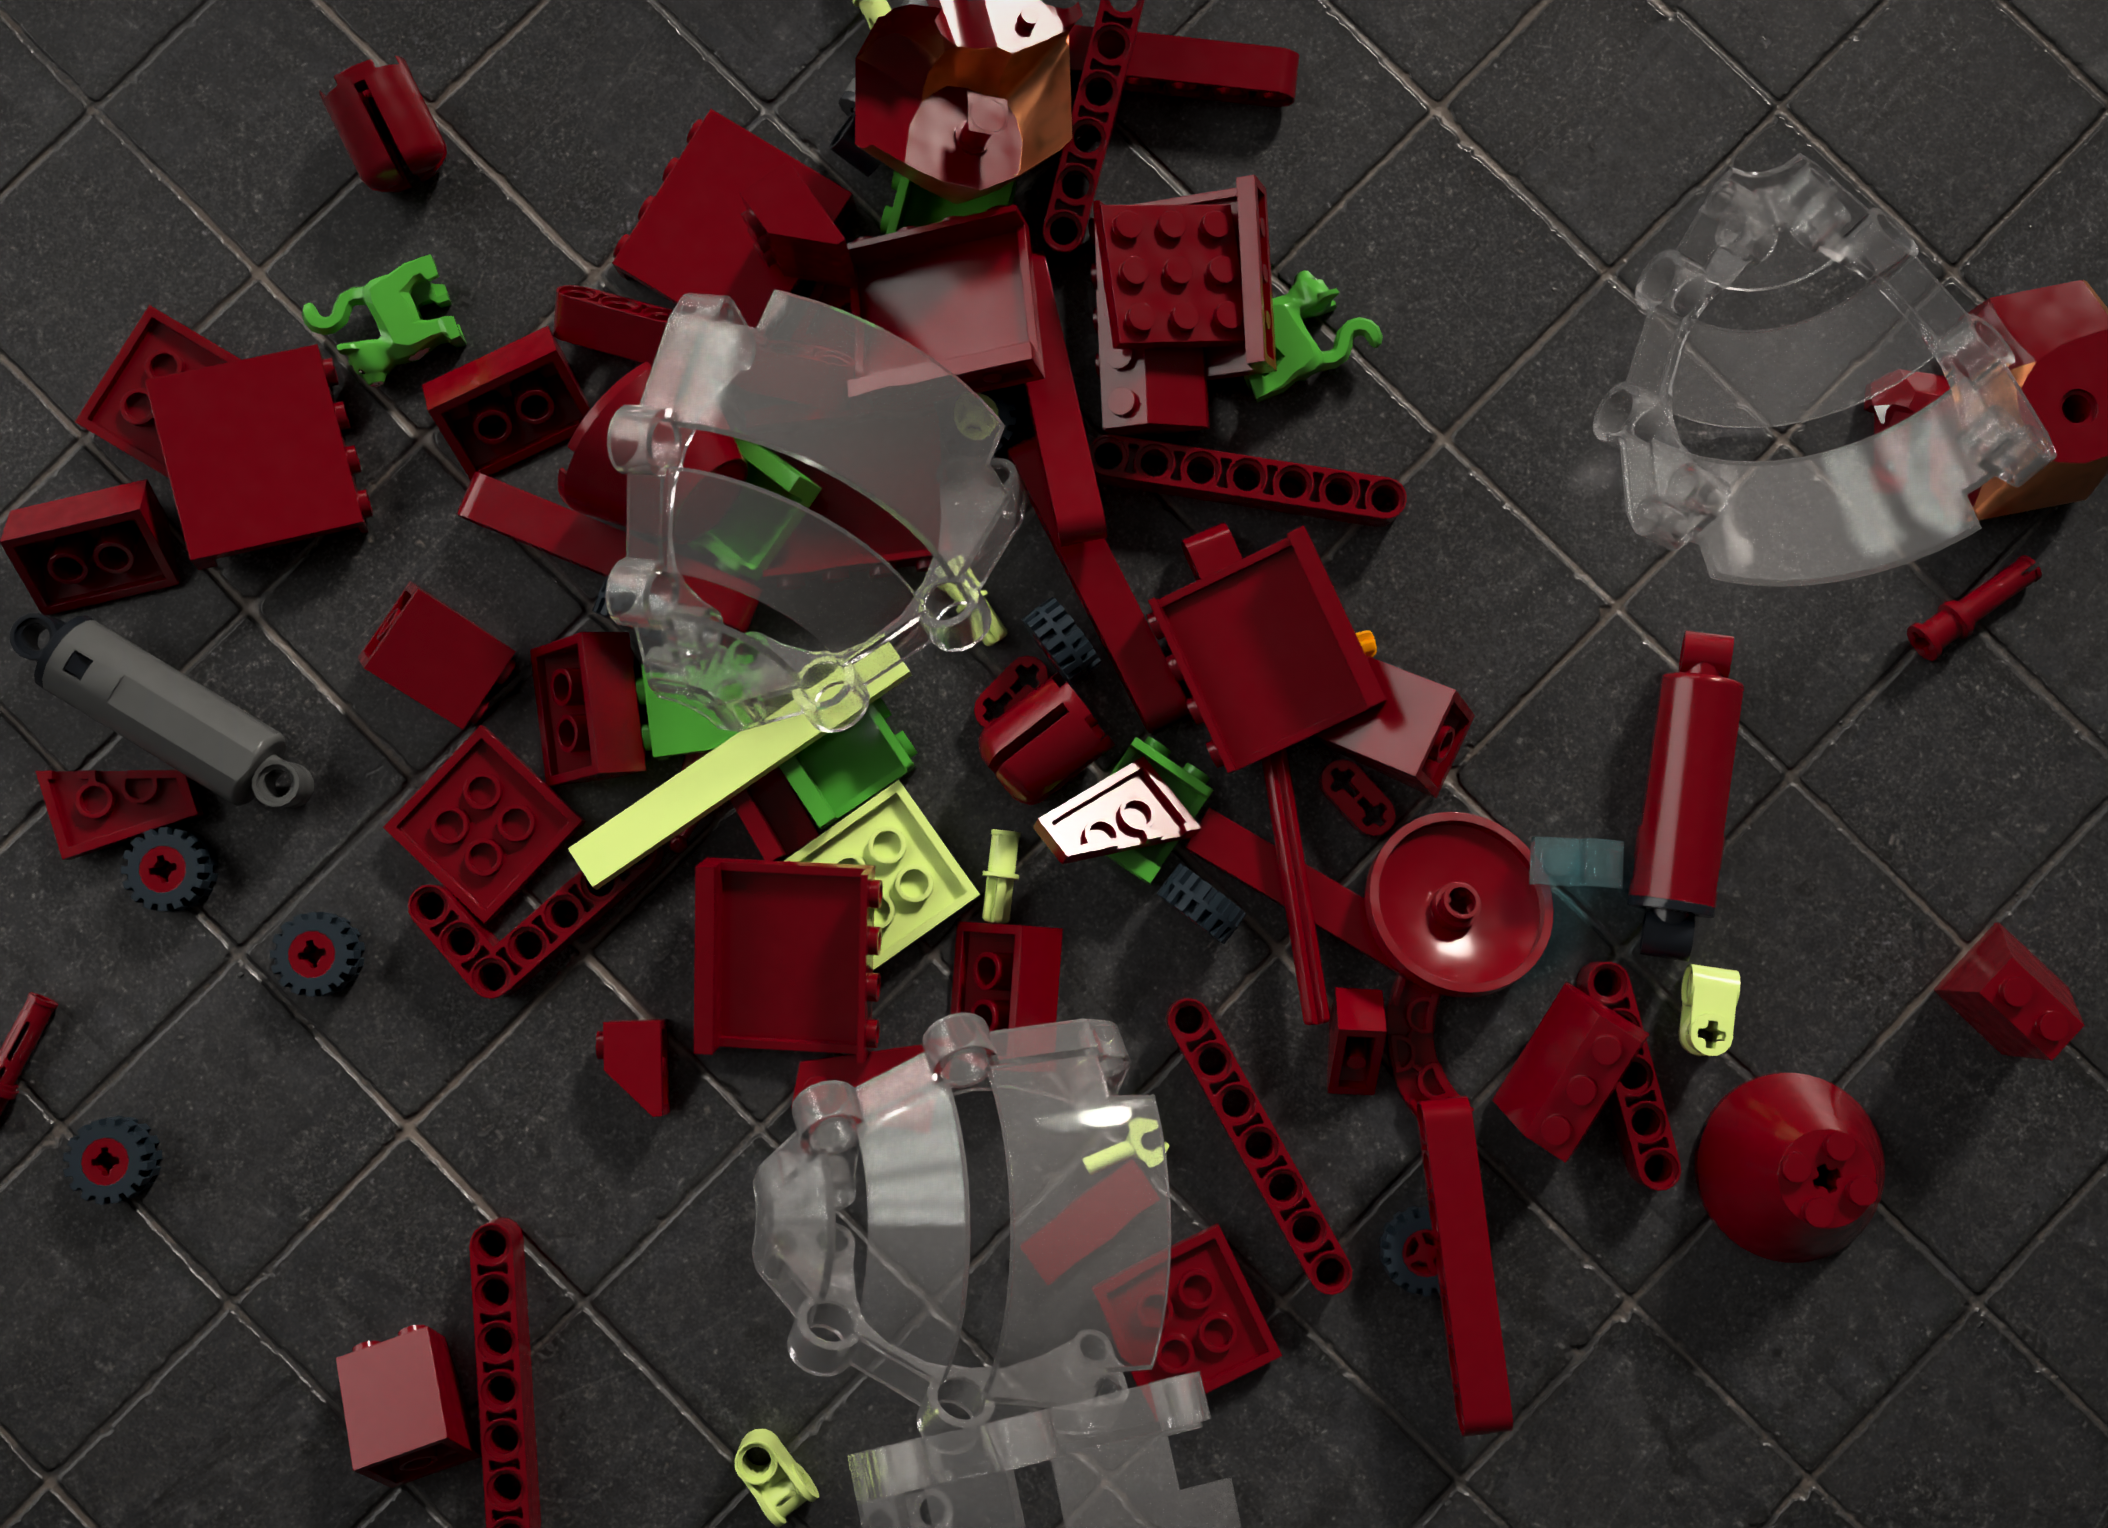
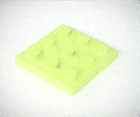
[784,780,980,971]

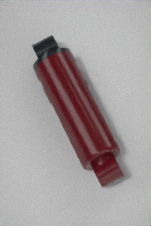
[1627,630,1744,962]

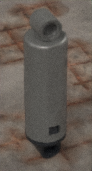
[10,613,314,809]

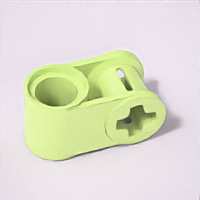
[1678,964,1741,1056]
[734,1429,819,1528]

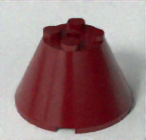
[1695,1072,1885,1263]

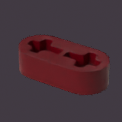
[974,655,1048,728]
[1319,759,1396,837]

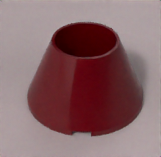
[557,353,748,544]

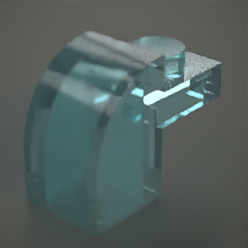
[1529,836,1624,890]

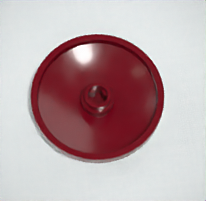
[1365,812,1554,998]

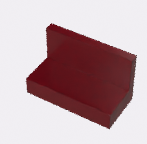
[730,766,820,861]

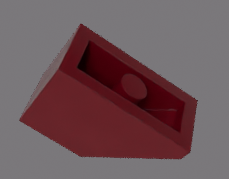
[1327,987,1387,1096]
[596,1019,670,1117]

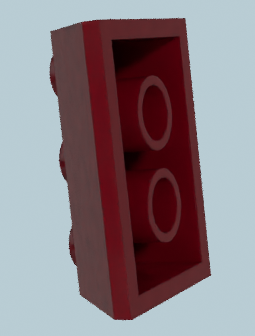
[740,160,857,287]
[1096,289,1209,438]
[422,326,591,480]
[0,479,180,615]
[530,632,646,787]
[947,921,1063,1071]
[1492,982,1650,1163]

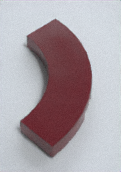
[1386,974,1474,1119]

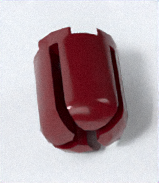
[319,56,447,192]
[978,672,1115,805]

